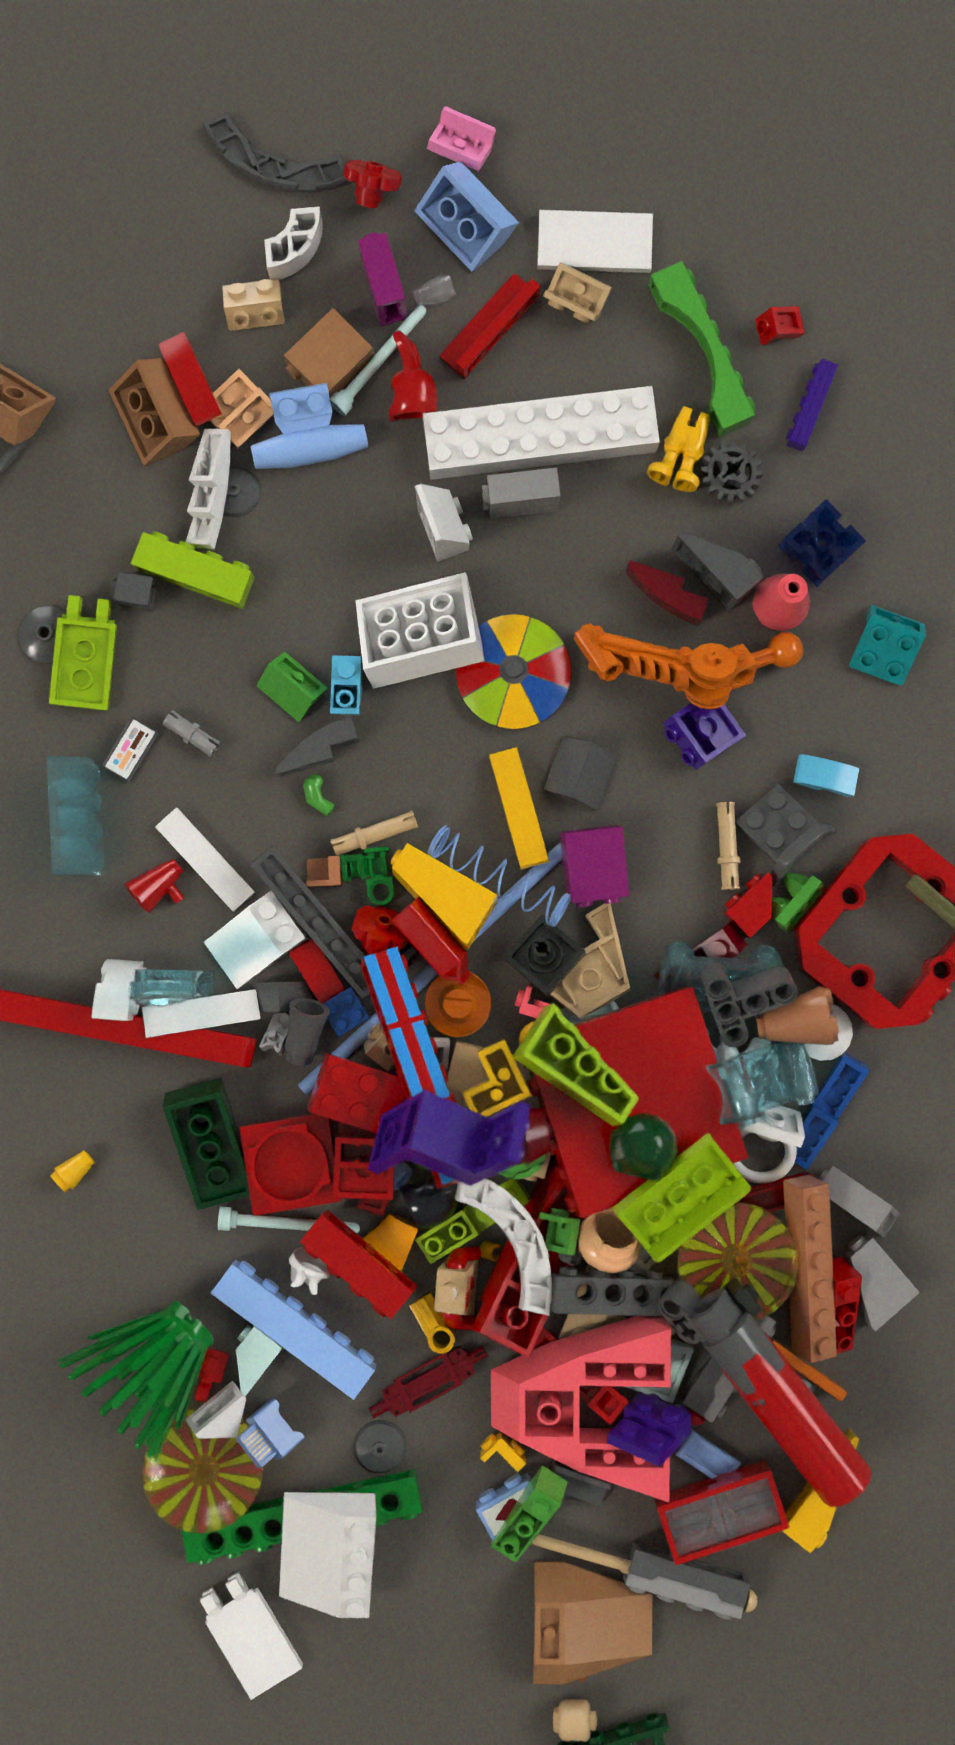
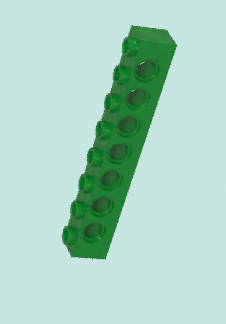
[181,1468,423,1565]

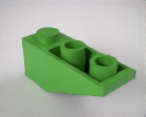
[490,1465,568,1563]

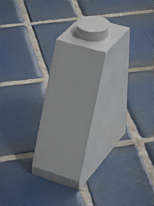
[819,1166,900,1238]
[845,1234,920,1332]

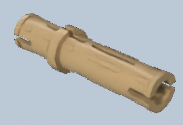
[716,802,741,890]
[330,810,418,856]

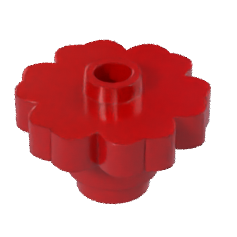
[343,160,402,208]
[351,905,408,955]

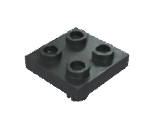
[503,914,586,997]

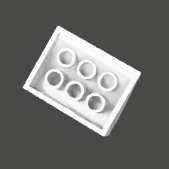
[355,572,485,689]
[279,1492,376,1618]

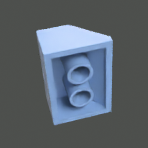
[414,161,519,272]

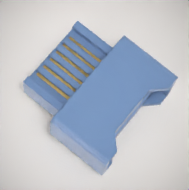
[235,1398,305,1468]

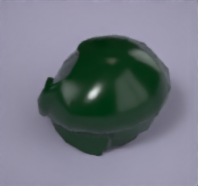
[610,1113,678,1181]

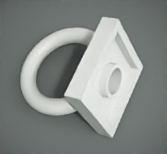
[733,1095,805,1184]

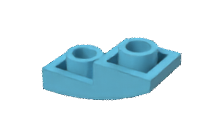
[793,754,859,797]

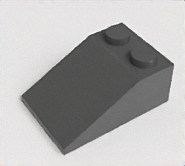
[672,531,763,612]

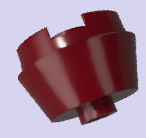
[515,1108,552,1166]

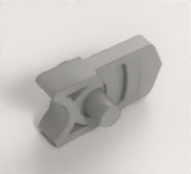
[259,1012,289,1056]

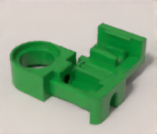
[340,846,394,906]

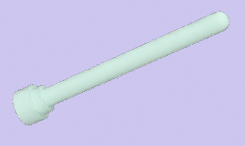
[330,305,426,416]
[218,1206,360,1233]

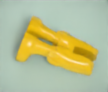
[647,406,711,492]

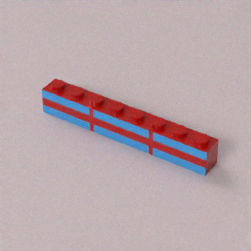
[360,947,459,1189]

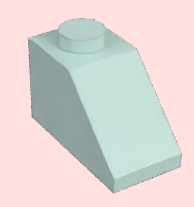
[236,1324,283,1396]

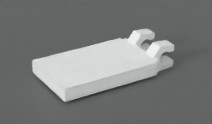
[200,1571,303,1700]

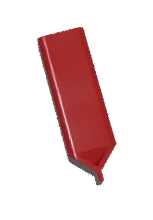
[391,897,471,985]

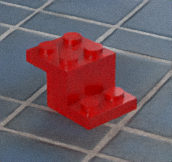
[333,1122,395,1200]

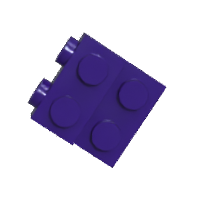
[663,703,747,770]
[608,1392,691,1467]

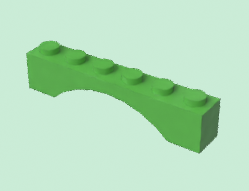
[648,261,756,437]

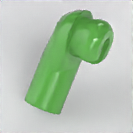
[303,774,335,817]

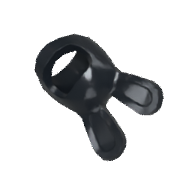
[399,1174,459,1229]

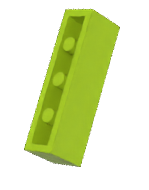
[131,531,255,609]

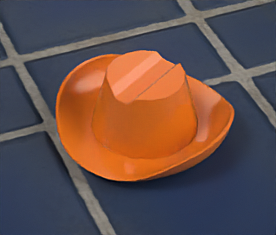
[425,973,491,1037]

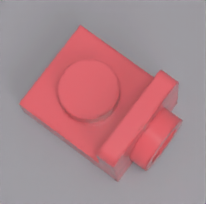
[514,985,550,1019]

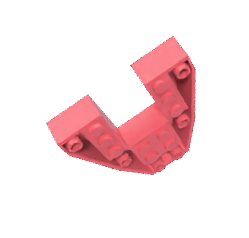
[491,1316,671,1502]

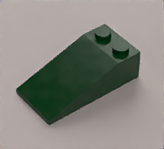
[163,1077,250,1210]

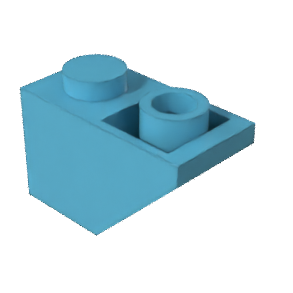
[330,655,363,715]

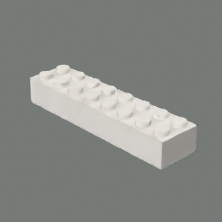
[423,386,660,480]

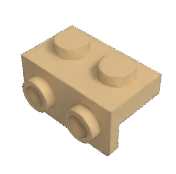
[543,262,612,323]
[223,279,285,331]

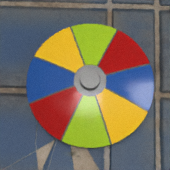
[456,614,571,730]

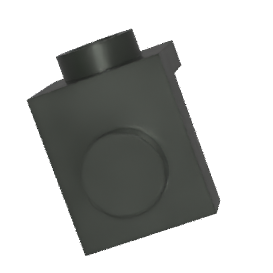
[721,1276,763,1317]

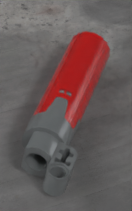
[658,1279,872,1507]

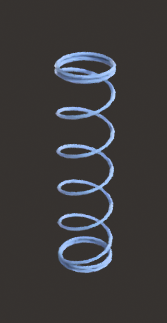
[427,825,571,927]

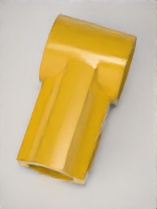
[409,1292,456,1354]

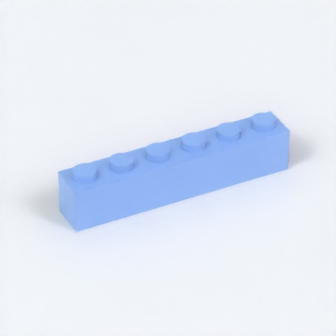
[211,1260,377,1400]

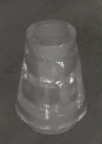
[413,273,457,306]

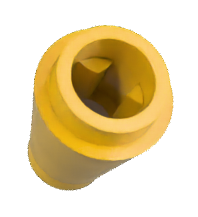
[50,1150,96,1193]

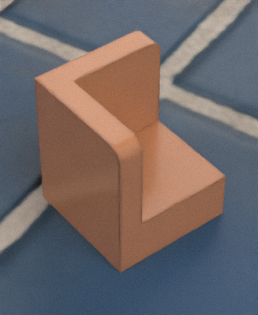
[306,856,343,888]

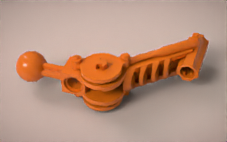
[574,623,803,709]

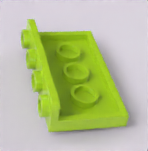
[612,1133,751,1262]

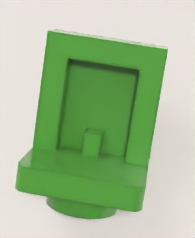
[539,1208,581,1255]

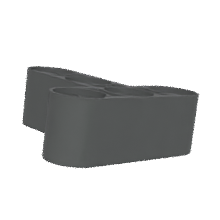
[700,962,798,1048]

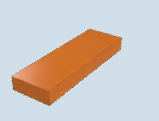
[771,1337,847,1401]

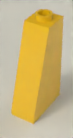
[390,843,498,951]

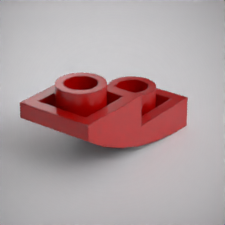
[288,938,345,1003]

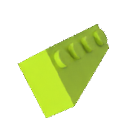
[512,1003,639,1126]

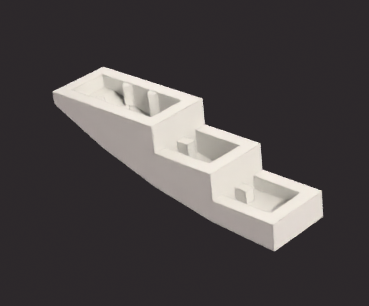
[186,429,231,550]

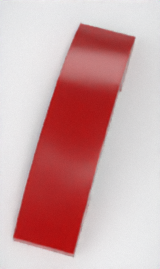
[533,1326,629,1425]

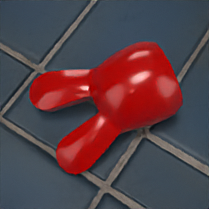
[389,330,438,422]

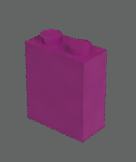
[358,232,407,327]
[560,825,629,907]

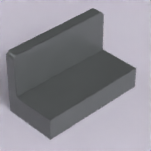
[549,1459,612,1506]

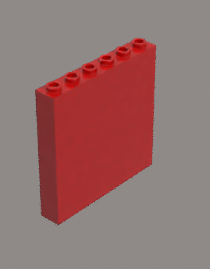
[519,987,748,1218]

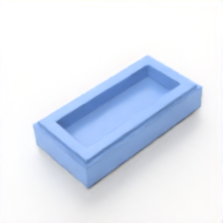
[675,1428,741,1478]

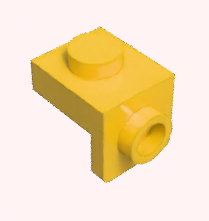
[480,1431,526,1472]

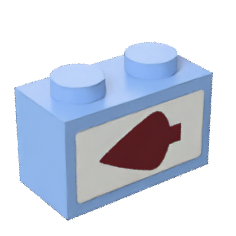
[476,1473,531,1541]

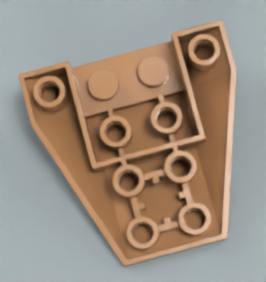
[533,1560,652,1685]

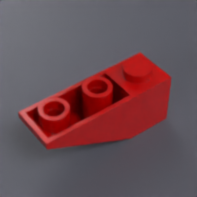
[832,1257,862,1354]

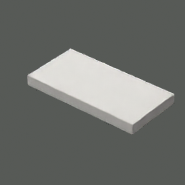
[537,210,653,273]

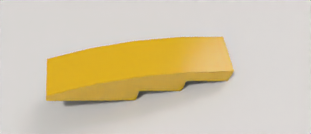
[489,747,549,869]

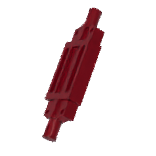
[368,1345,488,1419]

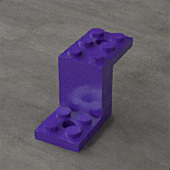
[368,1090,530,1186]

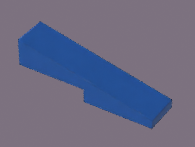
[782,1052,869,1170]

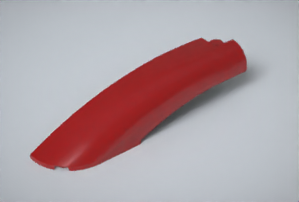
[471,1155,588,1358]

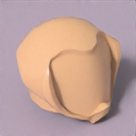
[578,1207,642,1273]

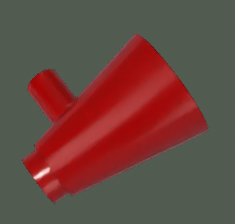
[124,859,185,914]

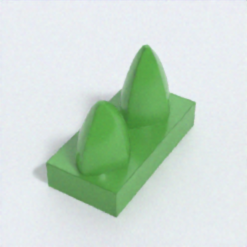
[771,872,825,934]

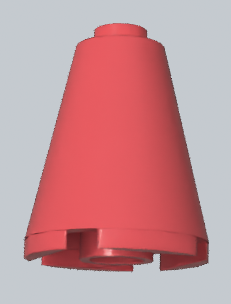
[752,574,810,632]

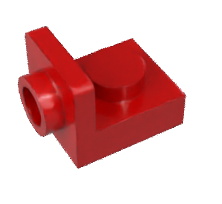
[755,306,805,345]

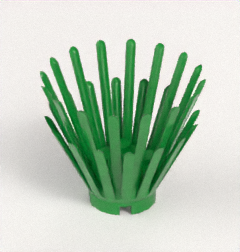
[57,1300,214,1462]

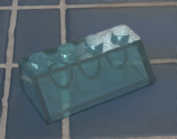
[46,756,104,878]

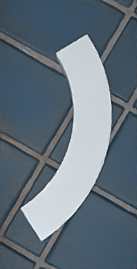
[455,1179,553,1315]

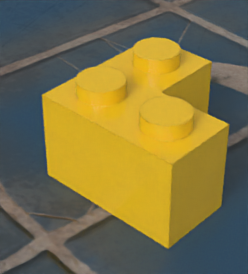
[462,1039,531,1117]

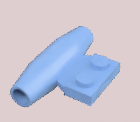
[251,383,368,469]

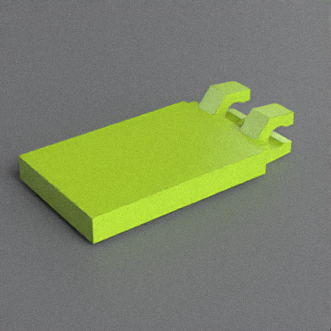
[49,595,117,711]

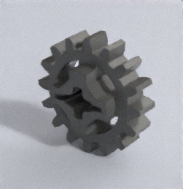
[700,440,764,505]

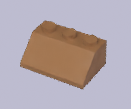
[109,358,200,466]
[0,364,56,446]

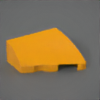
[363,1213,418,1271]

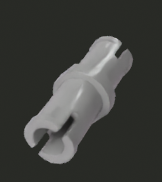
[163,710,221,757]

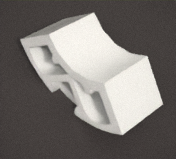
[264,207,323,280]
[92,959,147,1021]

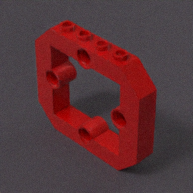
[794,833,955,1029]

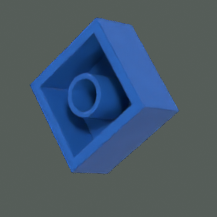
[323,987,370,1037]

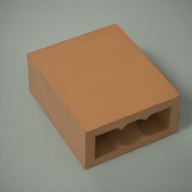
[284,308,374,397]

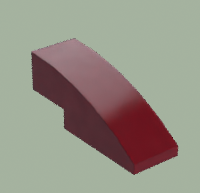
[626,560,709,626]

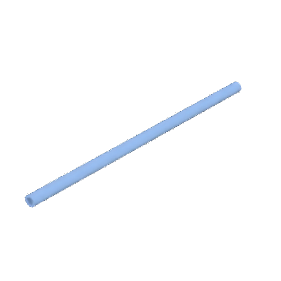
[298,828,577,1095]

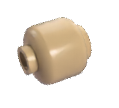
[553,1699,597,1742]

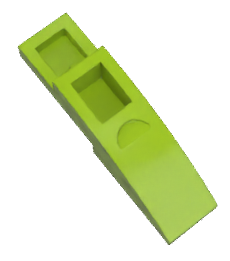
[415,1178,531,1264]

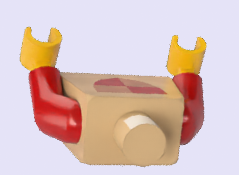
[434,1241,501,1330]

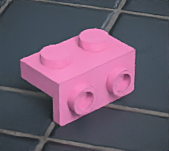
[427,106,496,172]

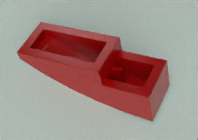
[158,332,222,427]

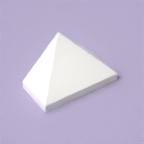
[185,1381,246,1438]

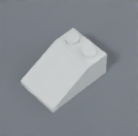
[415,484,473,562]
[204,890,308,989]

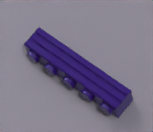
[786,358,838,452]

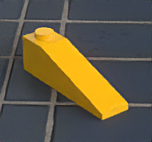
[783,1428,859,1554]

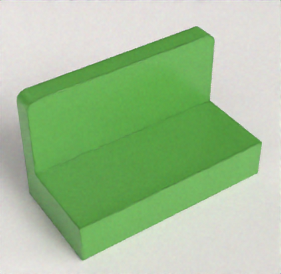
[257,651,328,722]

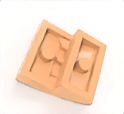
[209,369,273,449]

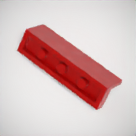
[440,274,541,379]

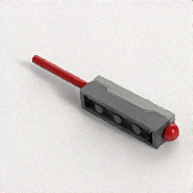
[679,1270,788,1426]

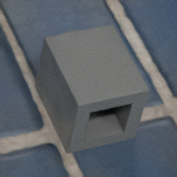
[111,571,158,611]

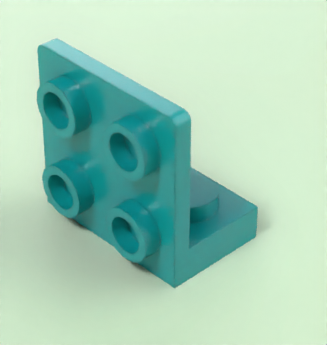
[849,605,926,686]

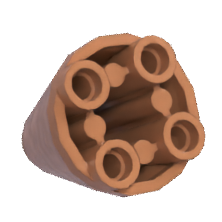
[755,986,839,1046]

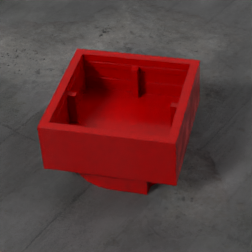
[239,1113,343,1216]

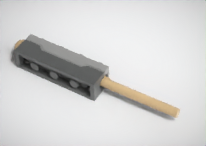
[531,1534,758,1620]

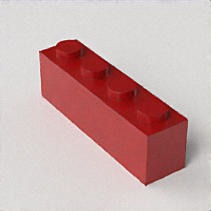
[300,1209,418,1319]

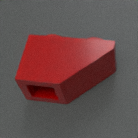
[722,872,772,938]

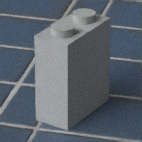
[482,468,560,519]

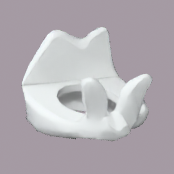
[288,1247,331,1295]

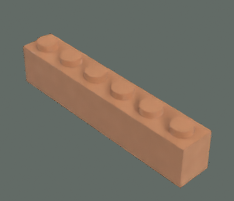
[783,1175,837,1363]

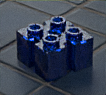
[778,499,866,587]

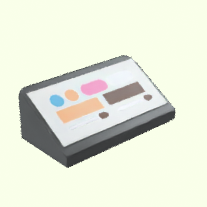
[102,716,160,782]

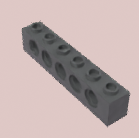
[550,1267,724,1316]

